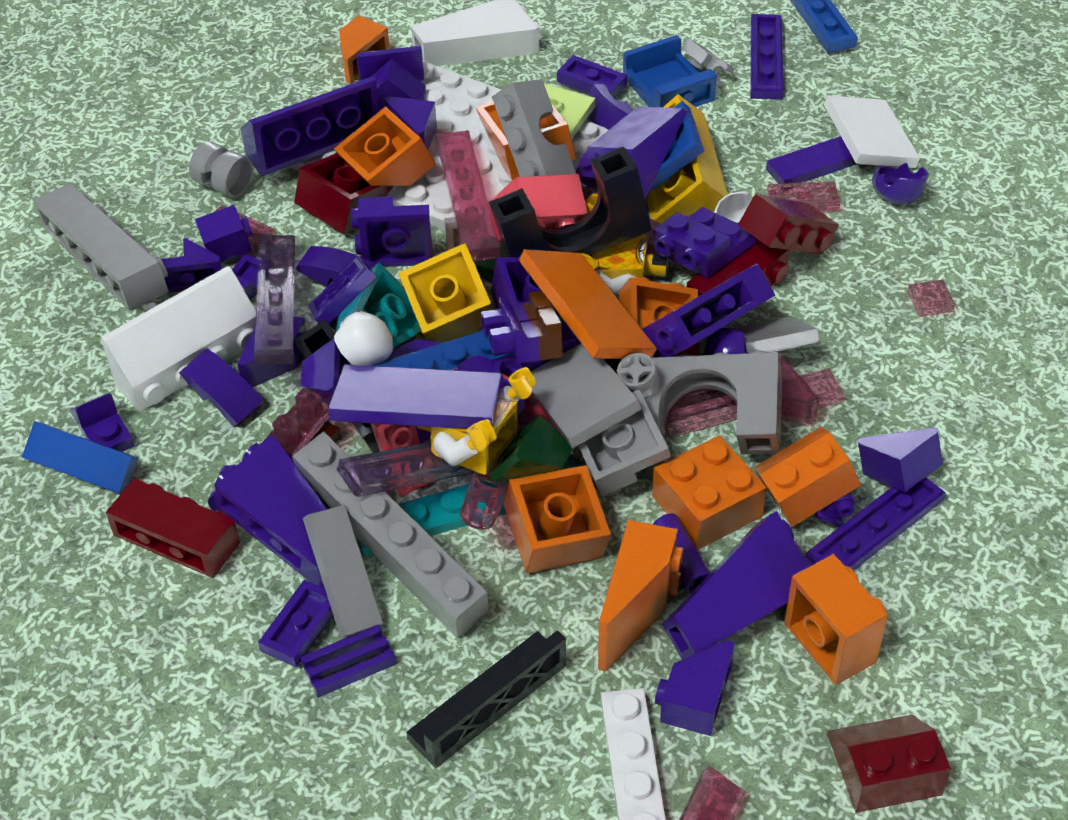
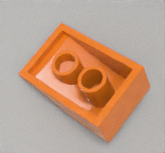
[476,102,576,181]
[598,520,684,671]

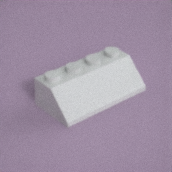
[101,266,259,412]

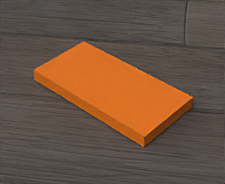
[519,249,657,359]

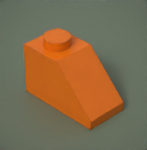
[339,15,390,84]

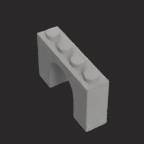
[640,351,782,454]

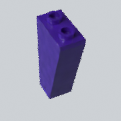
[642,263,775,358]
[214,435,327,588]
[662,511,813,660]

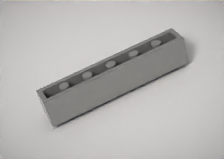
[33,184,169,311]
[292,432,489,639]

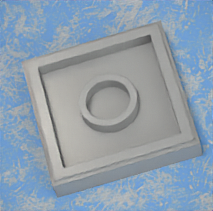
[735,316,819,354]

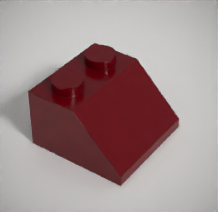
[294,153,394,234]
[827,715,951,813]

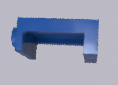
[623,35,717,107]

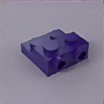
[351,196,433,267]
[653,207,756,278]

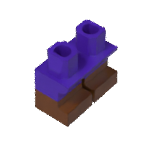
[481,290,563,364]

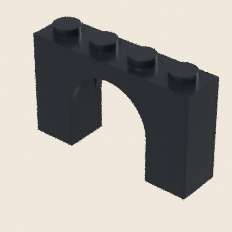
[489,146,652,257]

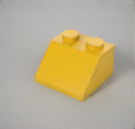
[398,243,495,343]

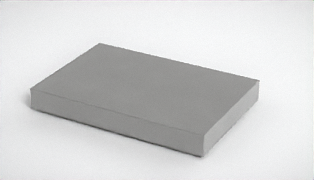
[530,343,642,448]

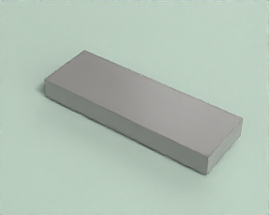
[303,505,383,638]

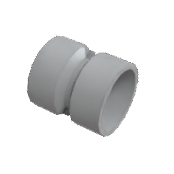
[189,141,253,198]

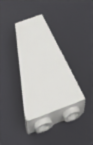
[411,0,542,66]

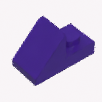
[161,238,222,293]
[70,393,135,452]

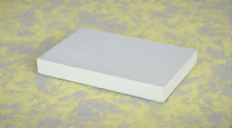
[824,95,920,168]

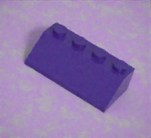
[241,76,379,177]

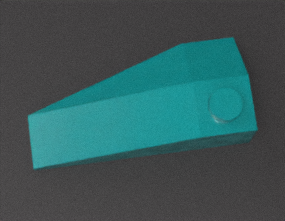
[336,263,421,349]

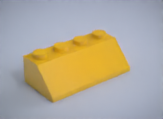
[646,94,728,225]

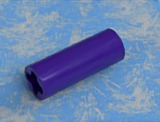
[653,513,710,595]

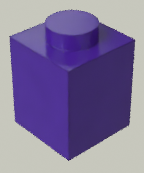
[195,205,254,263]

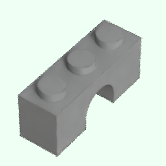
[492,79,576,177]

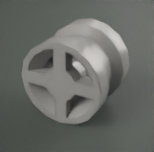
[617,353,661,401]

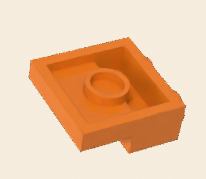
[619,277,700,357]

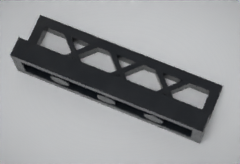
[406,630,566,769]

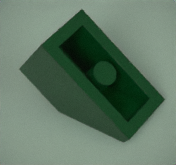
[489,415,574,484]

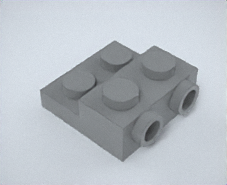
[572,389,671,497]

